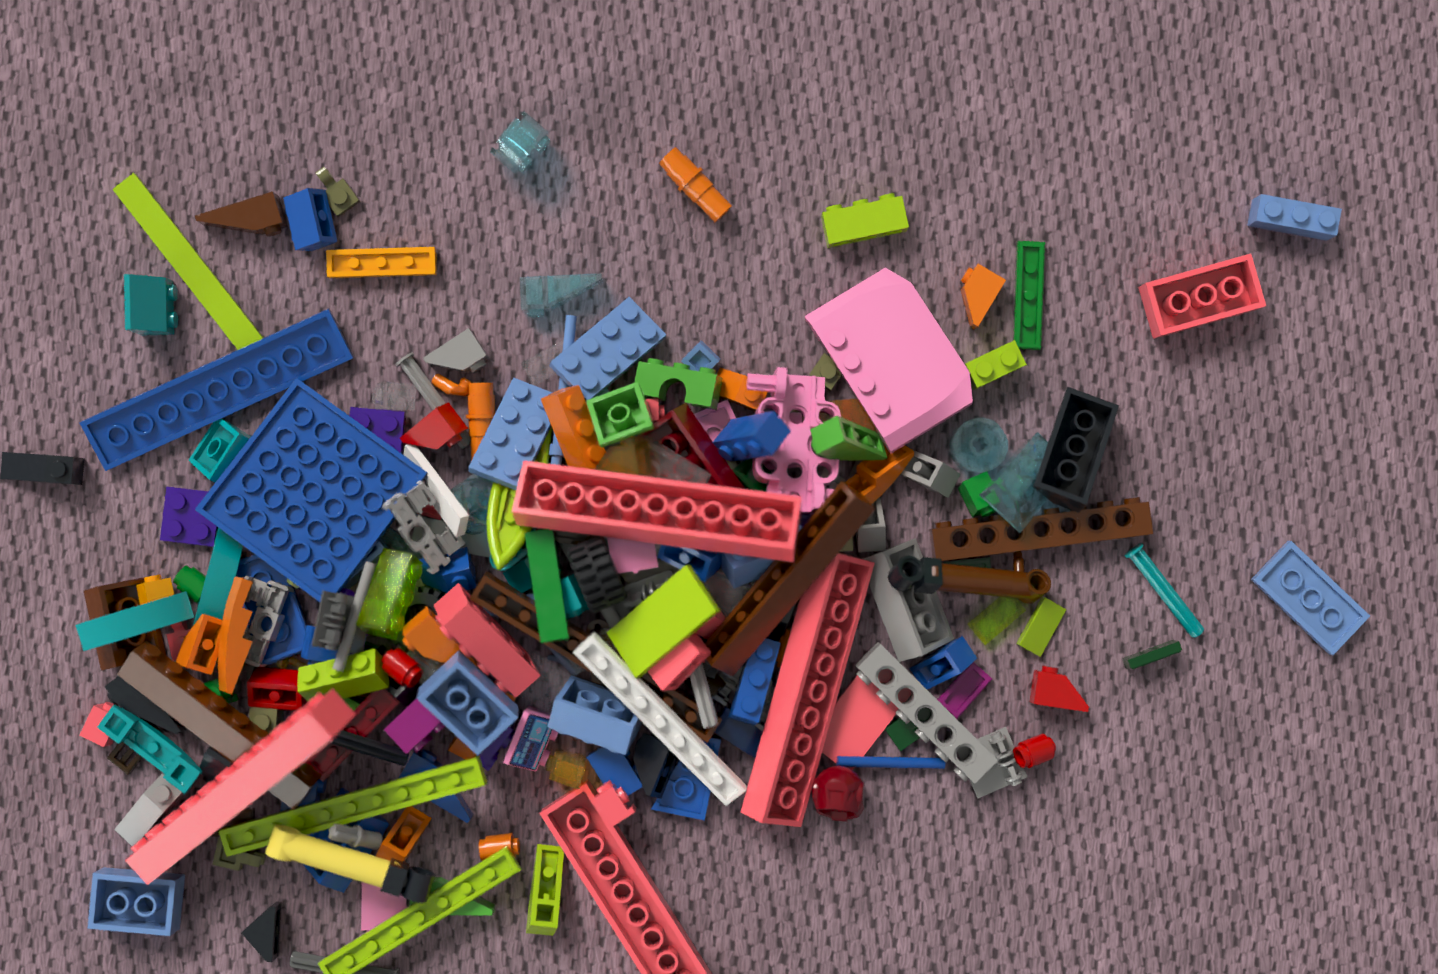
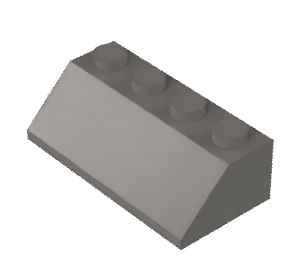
[863,538,954,662]

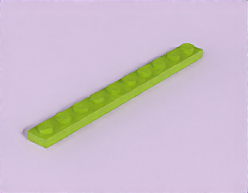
[219,756,488,857]

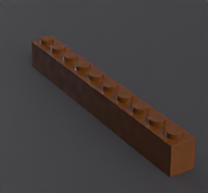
[470,571,722,743]

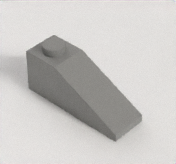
[114,773,191,846]

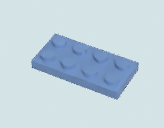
[549,297,666,404]
[468,377,552,490]
[1251,541,1370,655]

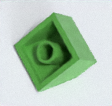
[586,382,654,448]

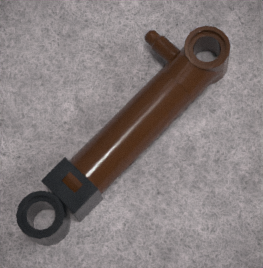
[888,551,1051,604]

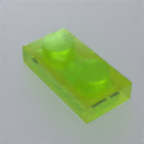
[967,597,1026,645]

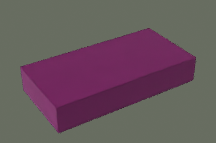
[937,662,992,719]

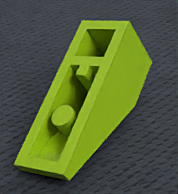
[526,844,564,936]

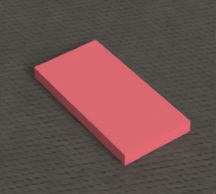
[822,669,912,770]

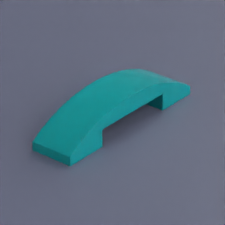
[192,527,243,627]
[76,591,195,651]
[97,705,202,794]

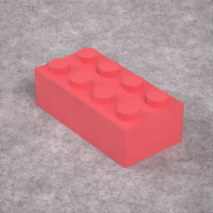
[1138,253,1266,339]
[434,583,541,697]

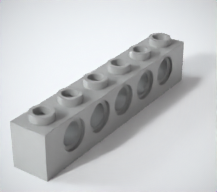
[855,642,998,784]

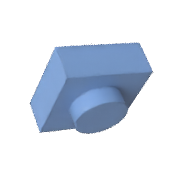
[681,340,720,371]

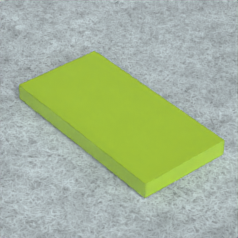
[607,565,720,678]

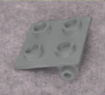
[957,727,1027,798]

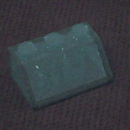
[980,432,1048,533]

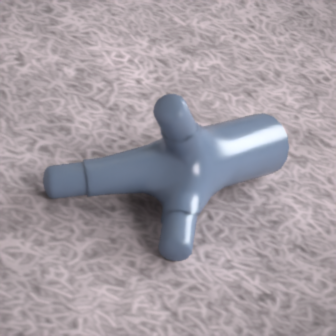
[547,647,581,676]

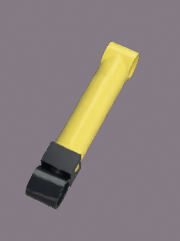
[266,824,436,903]

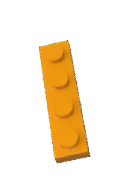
[326,247,437,278]

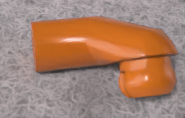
[431,373,473,397]

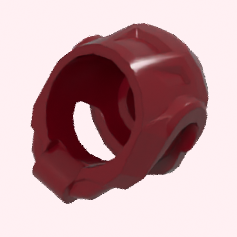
[812,765,865,822]

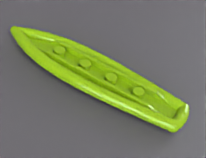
[487,426,553,570]

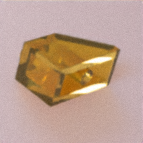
[594,436,652,476]
[546,749,588,789]

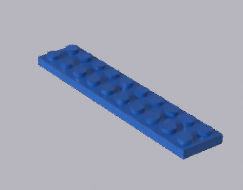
[79,308,354,471]

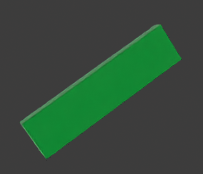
[1013,241,1045,350]
[525,529,570,644]

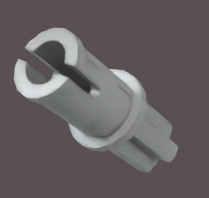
[329,824,382,850]

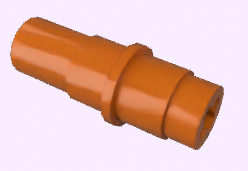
[659,147,732,223]
[465,382,495,461]

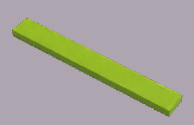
[112,173,264,350]
[317,846,521,974]

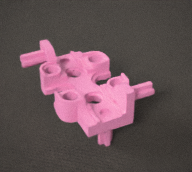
[746,367,841,515]

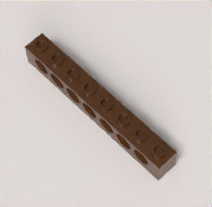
[929,497,1153,561]

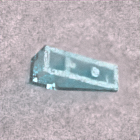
[520,273,603,317]

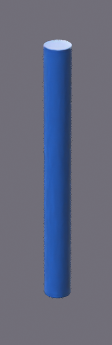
[836,756,946,769]

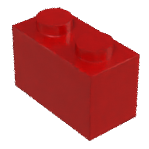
[247,667,308,710]

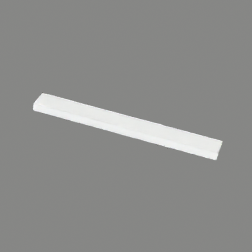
[573,632,747,806]

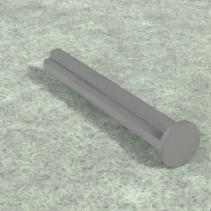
[395,352,471,449]
[690,664,718,728]

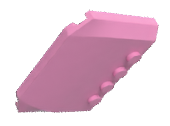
[805,268,973,454]

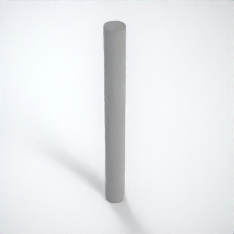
[332,562,376,672]

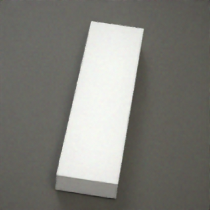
[403,444,469,537]

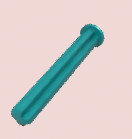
[1124,543,1204,638]

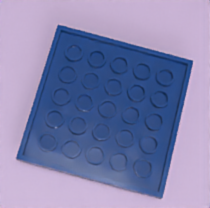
[195,378,427,602]

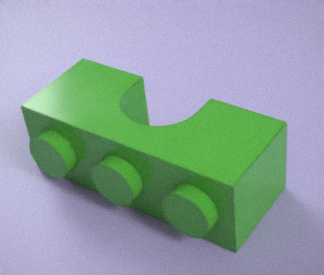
[634,358,723,410]

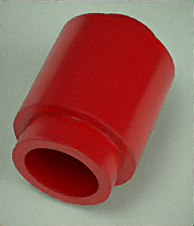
[382,648,424,688]
[1013,733,1056,768]

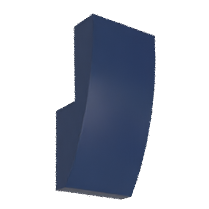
[715,706,763,758]

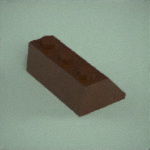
[83,577,166,671]

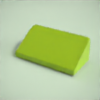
[1016,597,1066,657]

